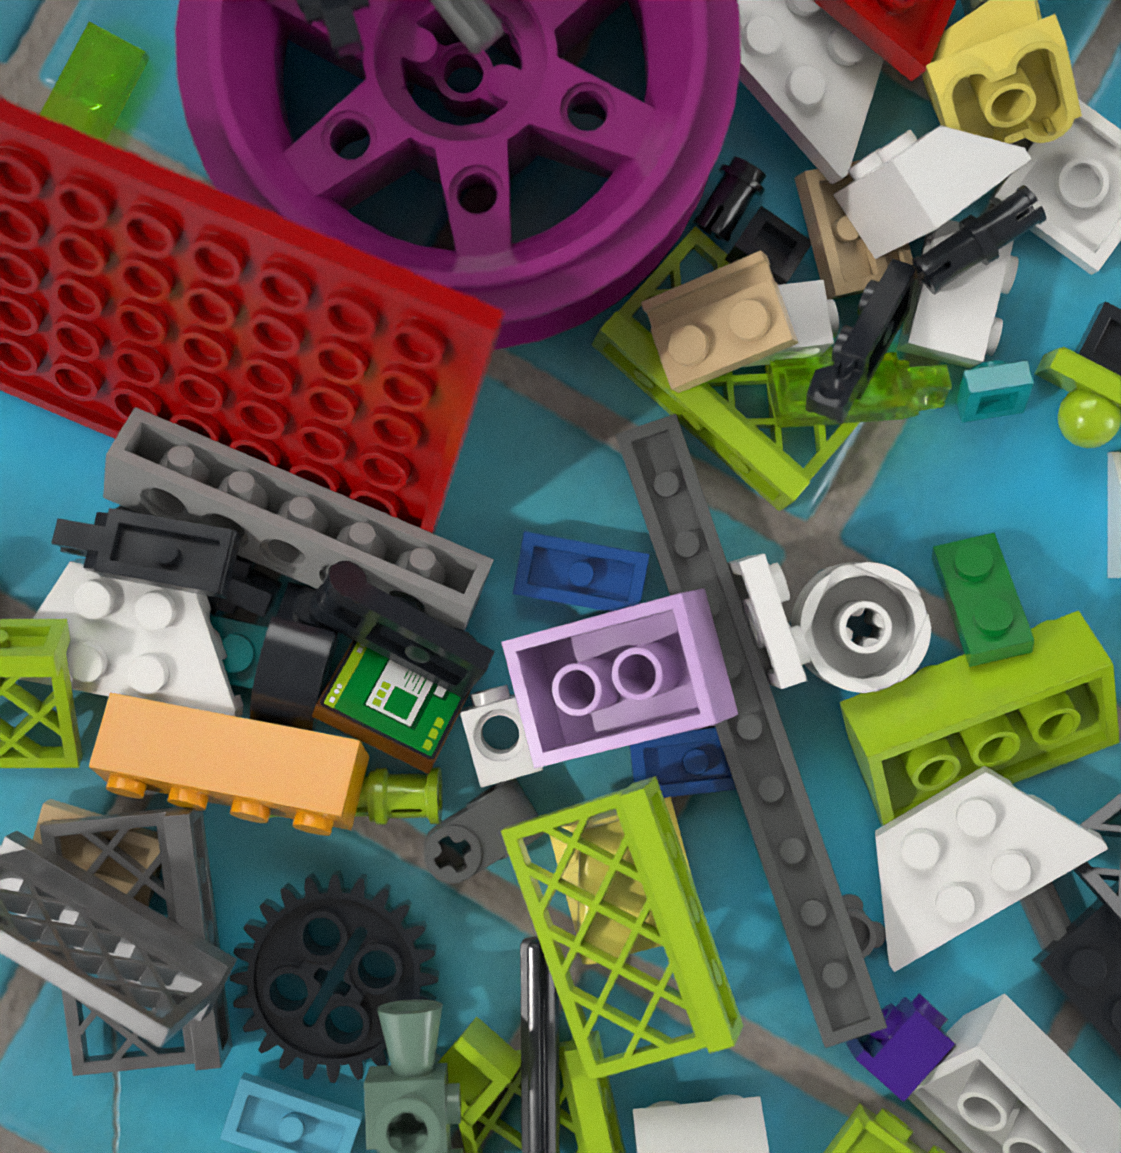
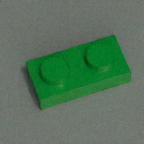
[932,532,1035,667]

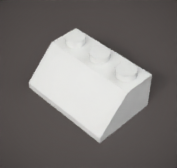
[908,993,1121,1153]

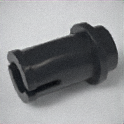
[693,156,766,243]

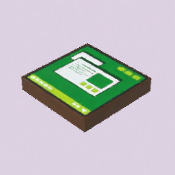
[312,640,473,774]

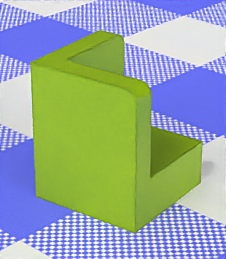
[437,1016,521,1127]

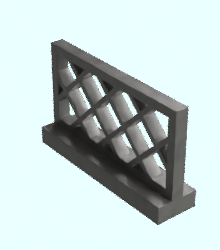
[39,805,232,1076]
[0,831,237,1047]

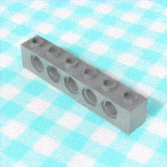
[103,407,494,631]

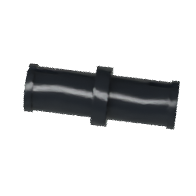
[912,185,1047,295]

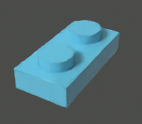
[220,1072,364,1153]

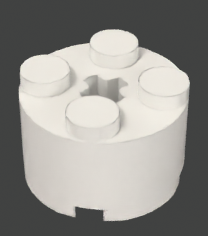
[791,562,931,693]

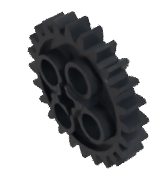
[230,870,440,1083]

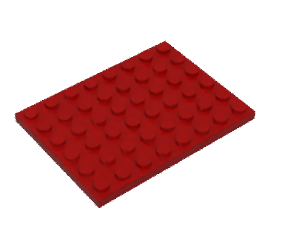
[0,96,506,534]

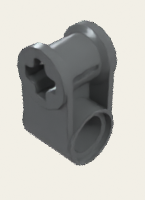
[423,778,545,883]

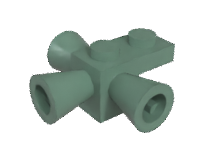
[364,999,463,1153]

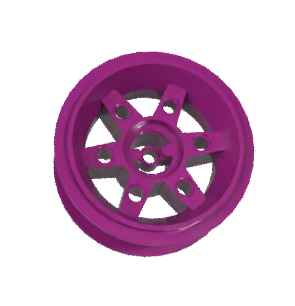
[175,0,741,350]

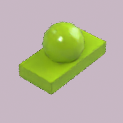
[1034,346,1121,449]

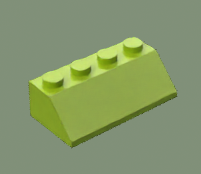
[839,610,1120,826]

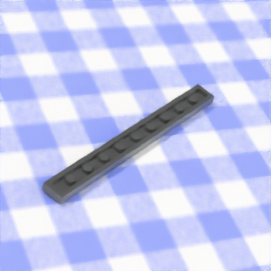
[615,414,887,1048]

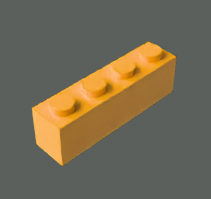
[88,692,370,836]

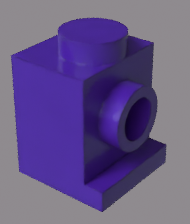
[846,993,955,1102]

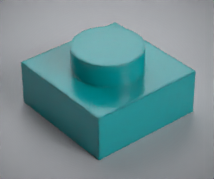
[956,360,1034,423]
[210,615,268,689]

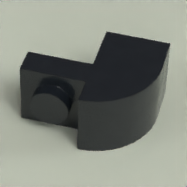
[249,582,341,731]

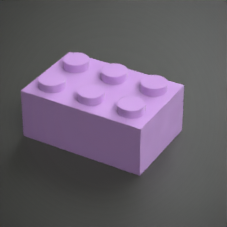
[501,588,738,768]

